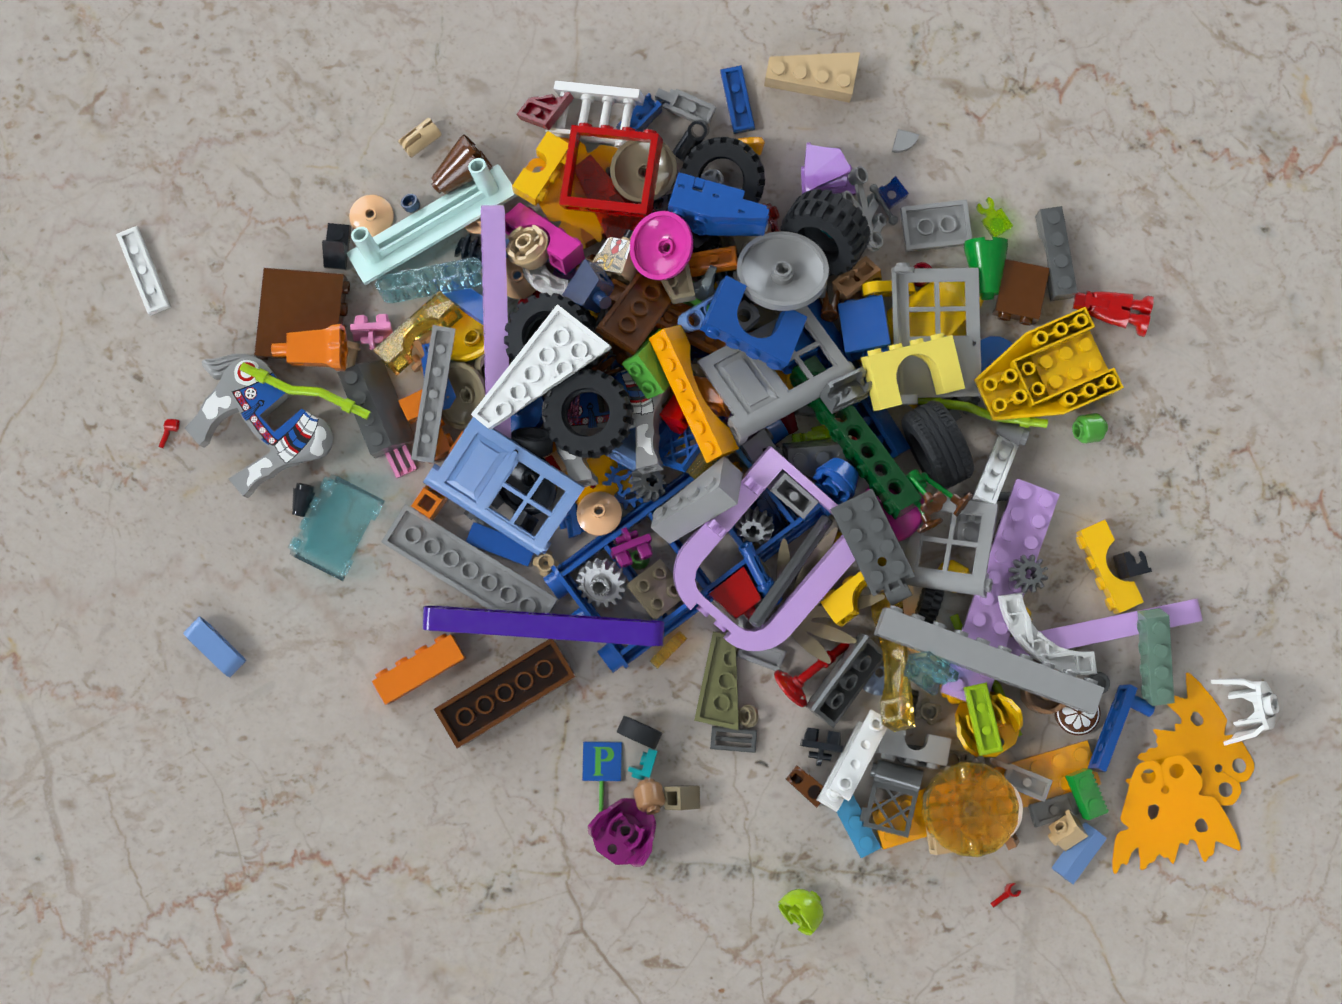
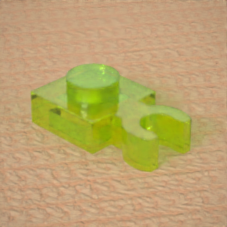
[976,197,1013,237]
[791,426,831,442]

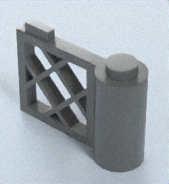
[859,759,923,838]

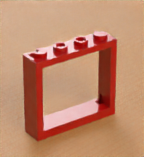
[559,123,663,218]

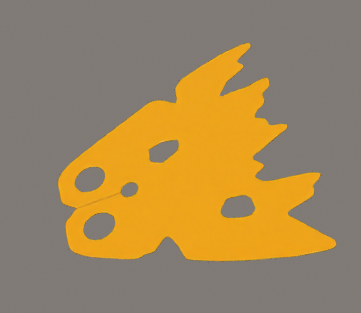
[525,137,619,249]
[1125,672,1254,806]
[1112,755,1241,874]

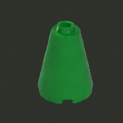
[963,237,1008,300]

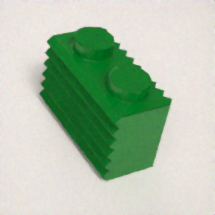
[1065,768,1109,820]

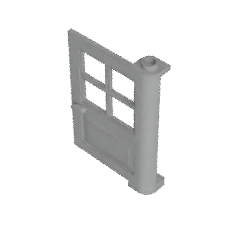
[891,263,981,405]
[697,306,855,446]
[883,498,999,598]

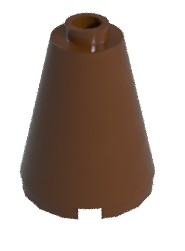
[431,134,493,194]

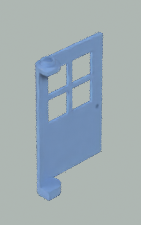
[423,417,585,556]

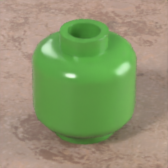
[1072,413,1108,444]

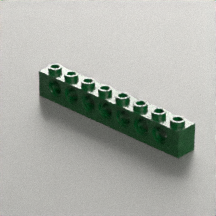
[789,355,922,520]

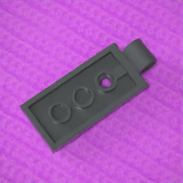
[830,489,915,605]

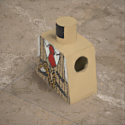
[592,229,638,284]

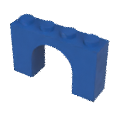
[699,275,807,371]

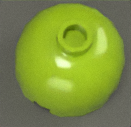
[778,889,824,935]

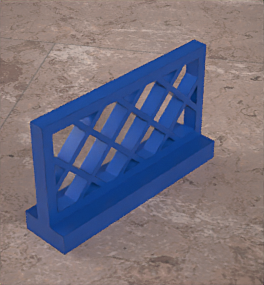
[659,416,725,473]

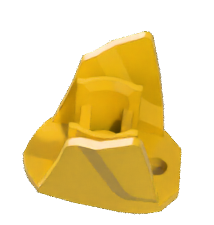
[955,691,1023,758]

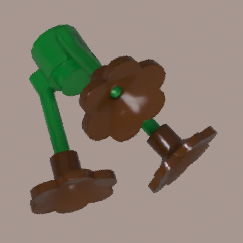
[906,469,973,534]

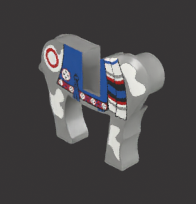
[185,354,333,498]
[540,370,670,487]

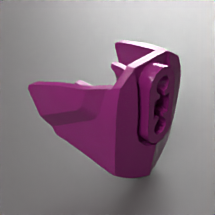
[588,798,656,867]

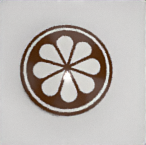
[1054,706,1101,735]

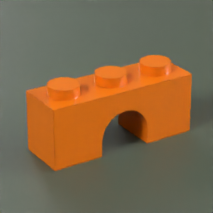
[398,389,454,461]

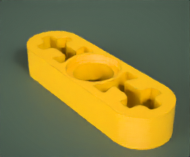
[861,280,916,297]

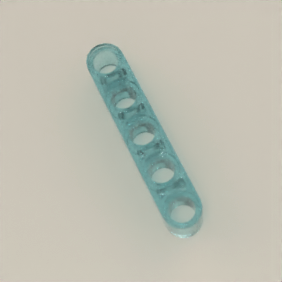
[375,258,482,303]

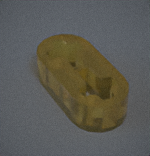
[650,631,688,669]

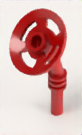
[774,643,850,707]

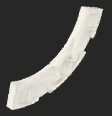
[998,593,1097,675]

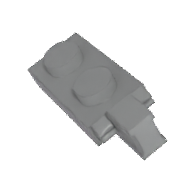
[655,88,717,127]

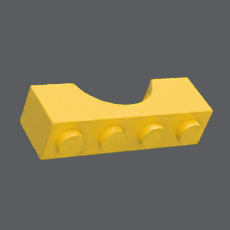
[1076,520,1144,614]
[820,557,914,627]

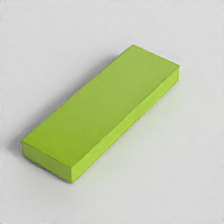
[963,682,1003,756]

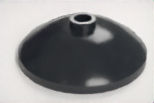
[499,457,558,515]

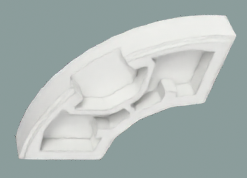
[523,265,568,296]

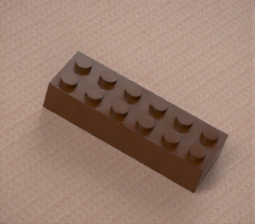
[434,639,577,749]

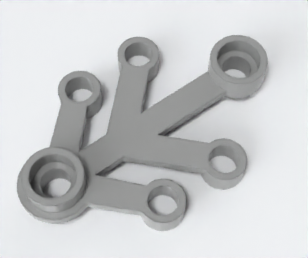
[840,166,887,252]

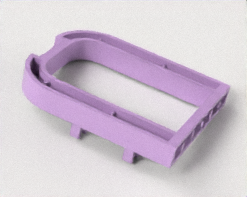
[673,446,855,651]

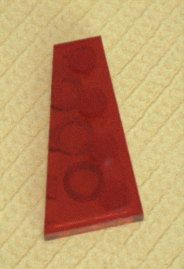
[575,154,643,239]

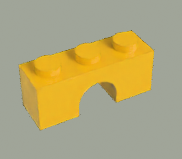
[512,131,569,206]

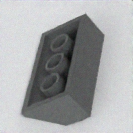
[337,360,415,458]
[805,633,888,728]

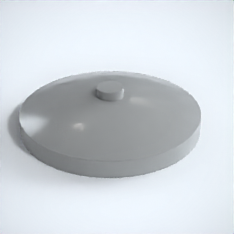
[737,231,829,311]

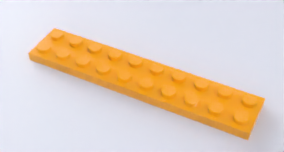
[872,740,1101,850]

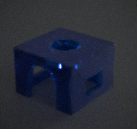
[878,176,909,210]

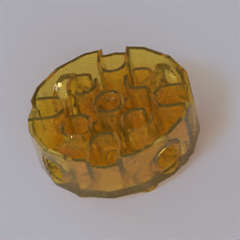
[922,762,1019,857]

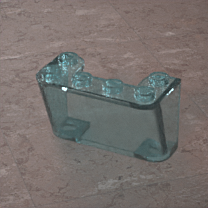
[288,474,385,581]

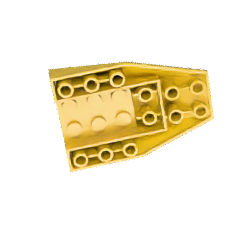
[974,307,1124,421]

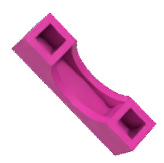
[505,203,585,275]

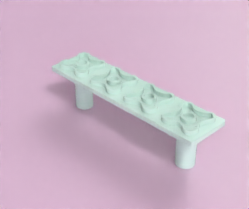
[347,158,518,285]

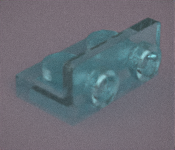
[904,651,959,696]

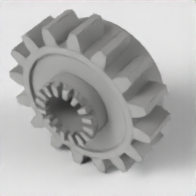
[576,558,627,607]

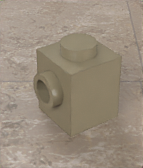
[664,785,700,810]

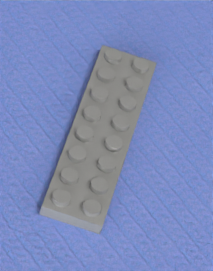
[381,504,558,613]

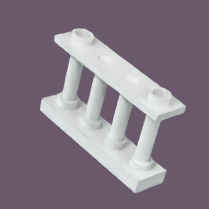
[545,81,645,149]
[817,710,891,812]

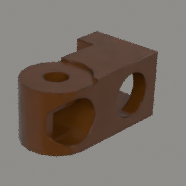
[785,765,824,808]

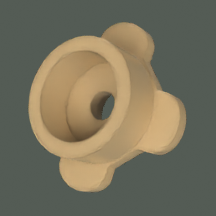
[533,550,559,577]

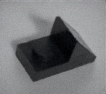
[322,223,351,270]

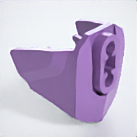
[801,142,856,196]

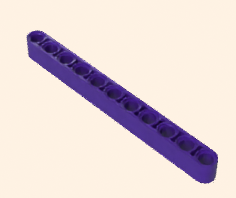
[423,606,664,646]

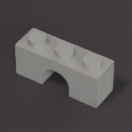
[876,726,952,770]

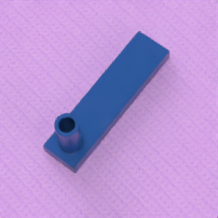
[1088,684,1155,772]

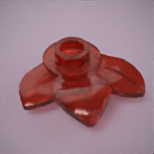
[762,203,780,232]

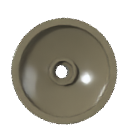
[610,140,677,203]
[442,362,486,430]

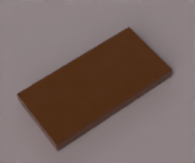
[596,271,672,356]

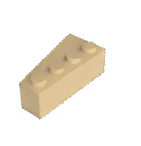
[764,52,860,103]

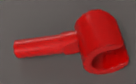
[158,419,180,449]
[990,883,1021,908]

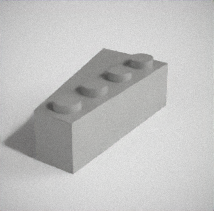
[651,456,742,544]

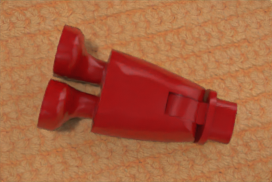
[1072,291,1154,337]

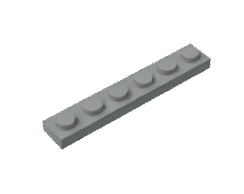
[411,325,456,463]

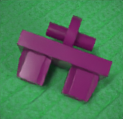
[610,527,653,568]

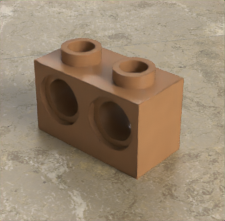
[832,256,882,303]

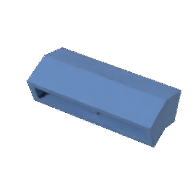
[1052,822,1107,885]

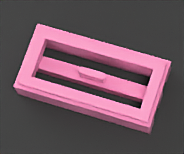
[385,445,417,479]

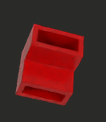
[659,394,689,434]

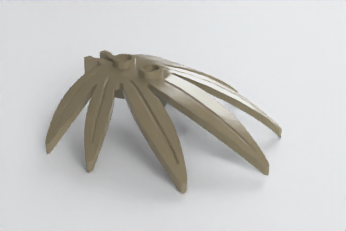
[759,527,885,664]

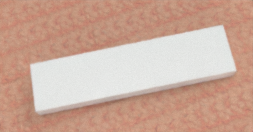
[116,226,171,316]
[971,435,1019,504]

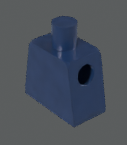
[562,259,614,313]

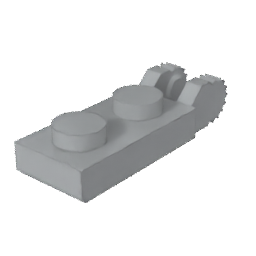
[985,758,1053,802]

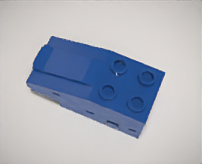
[668,172,769,236]

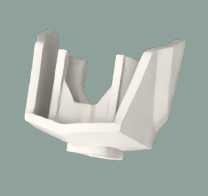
[1211,679,1279,746]

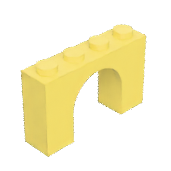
[861,332,965,411]

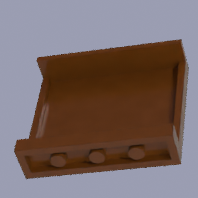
[254,268,350,360]

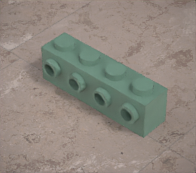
[1137,608,1175,706]

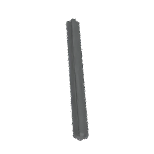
[749,515,833,628]

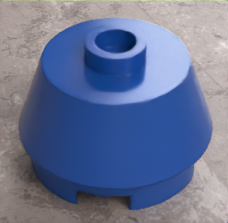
[813,458,859,503]

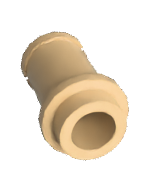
[346,341,361,369]

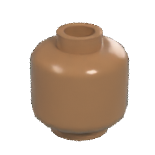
[633,779,665,815]

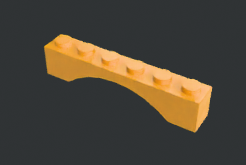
[648,325,739,463]

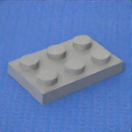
[900,200,972,252]

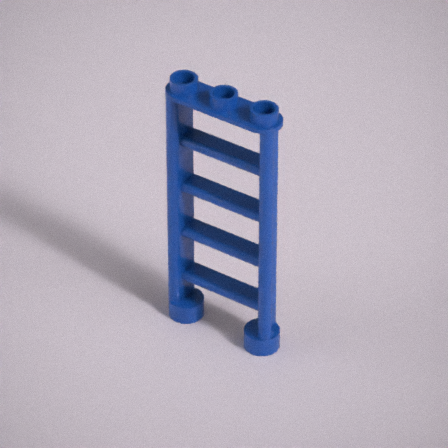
[543,419,842,673]

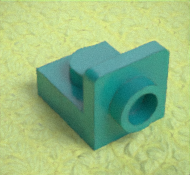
[628,748,658,780]

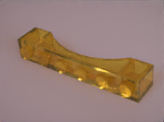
[871,592,915,732]

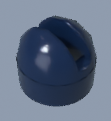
[401,194,420,213]

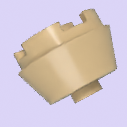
[506,225,549,270]

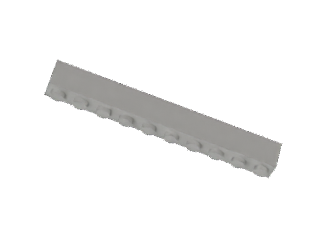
[873,605,1104,714]

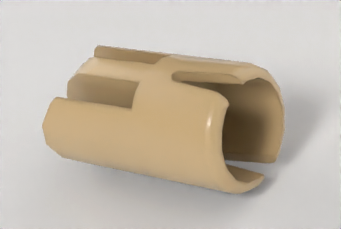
[398,118,442,158]

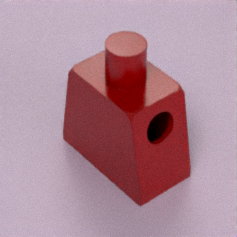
[709,567,761,620]

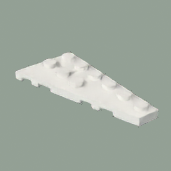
[471,304,612,430]

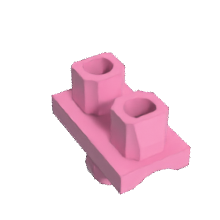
[350,314,394,350]

